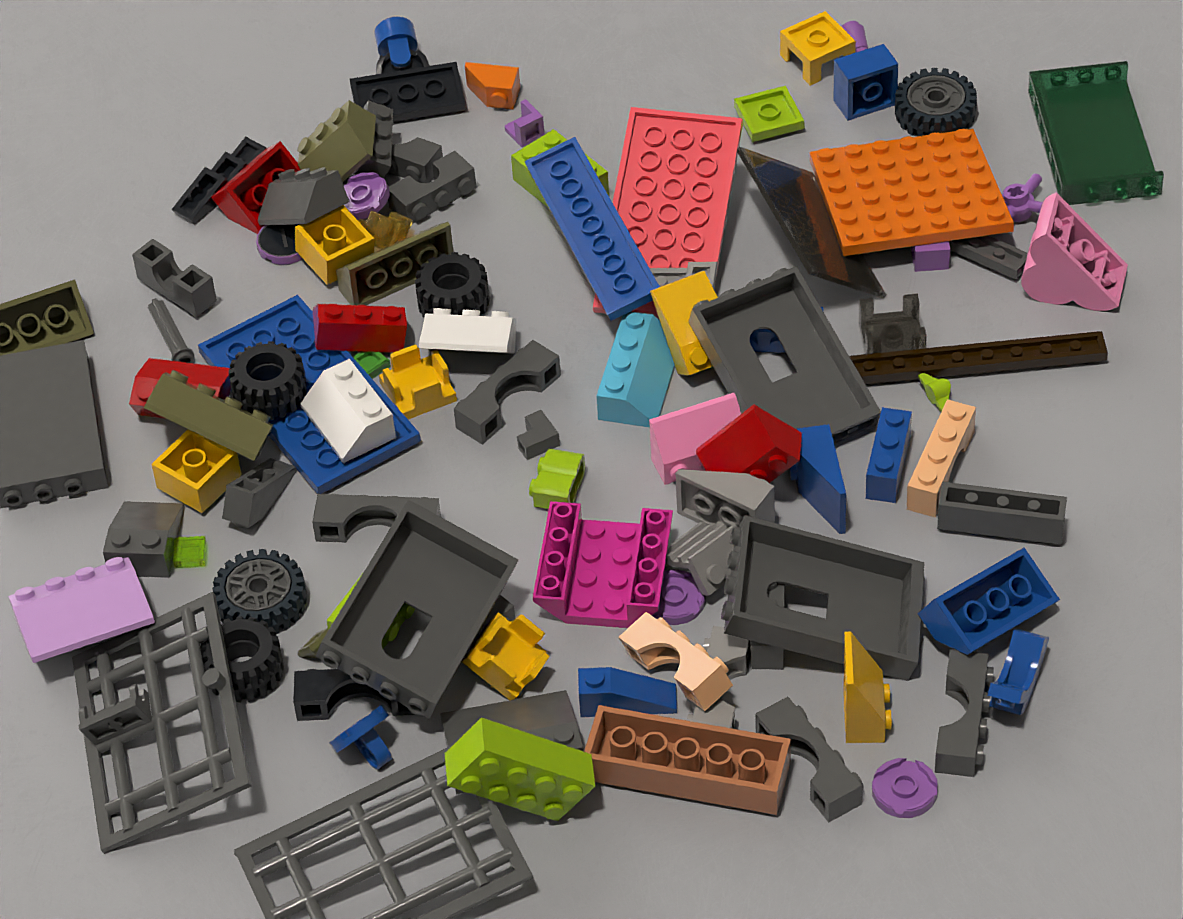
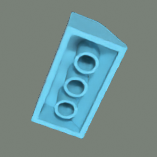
[596,311,675,427]

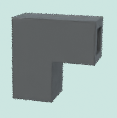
[517,410,560,460]

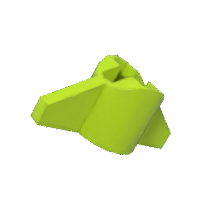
[918,373,951,412]

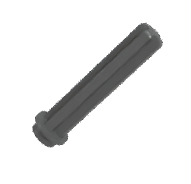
[148,298,195,363]

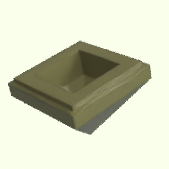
[297,628,328,658]

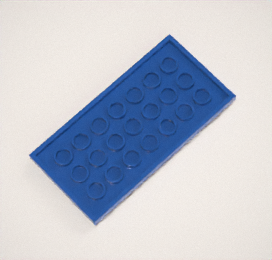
[198,295,421,494]

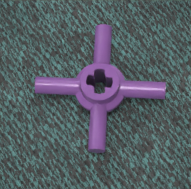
[1002,173,1043,222]

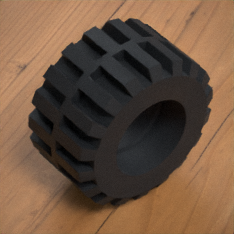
[415,252,490,318]
[229,341,307,420]
[200,616,284,703]

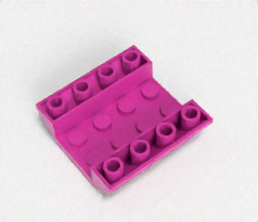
[532,501,673,628]

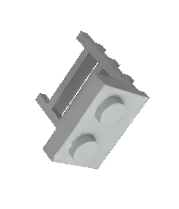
[665,522,736,596]

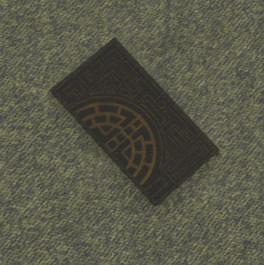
[737,146,887,298]

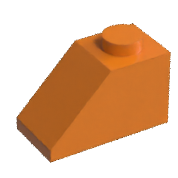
[465,62,521,110]

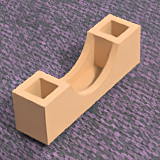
[906,399,976,518]
[619,612,733,711]

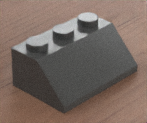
[258,167,349,225]

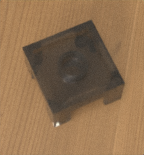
[859,293,927,354]

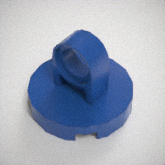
[329,705,392,769]

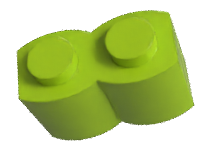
[529,449,586,509]

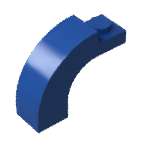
[987,629,1049,715]

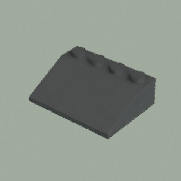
[440,690,583,794]

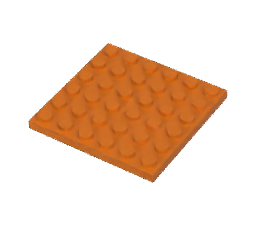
[809,129,1014,256]

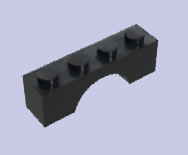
[293,669,416,721]

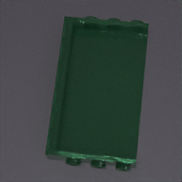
[1028,61,1164,205]

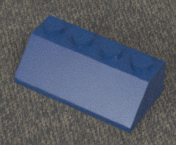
[917,547,1060,655]

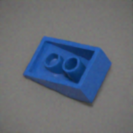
[788,424,846,534]

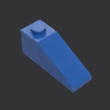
[578,667,677,717]

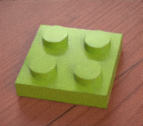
[734,86,805,142]

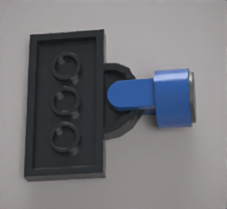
[350,16,466,122]

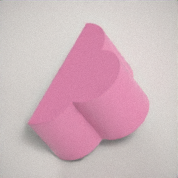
[1021,192,1128,311]

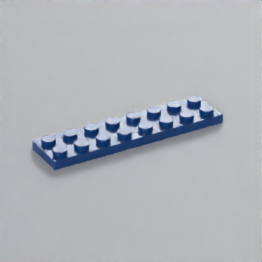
[524,137,660,321]

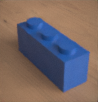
[865,407,912,503]

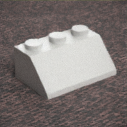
[419,308,516,354]
[301,359,396,463]

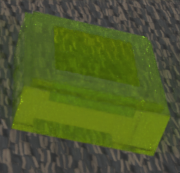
[173,536,207,568]

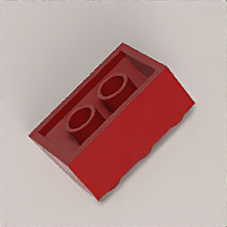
[211,141,301,234]
[313,304,407,352]
[129,358,231,419]
[696,404,802,483]

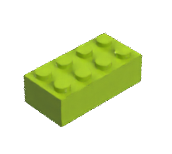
[444,717,596,821]

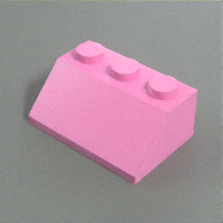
[649,393,741,485]

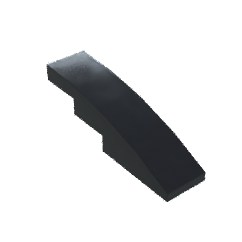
[172,136,266,223]

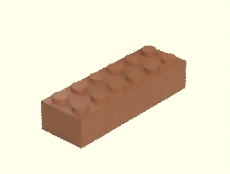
[584,705,791,815]

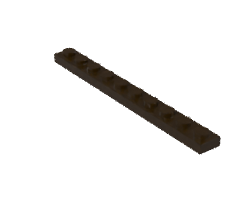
[849,331,1108,384]

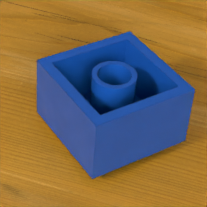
[833,44,898,121]

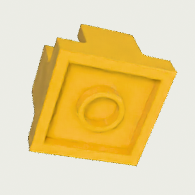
[379,345,457,419]
[462,612,550,700]

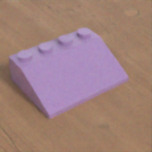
[8,557,155,663]

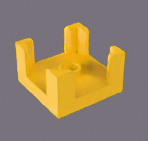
[780,11,856,86]

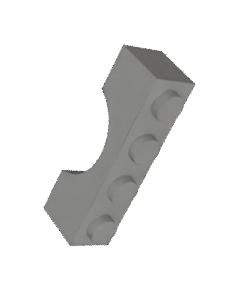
[687,626,751,729]

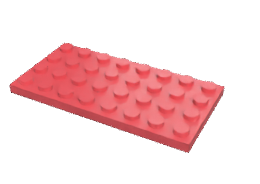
[593,107,743,319]

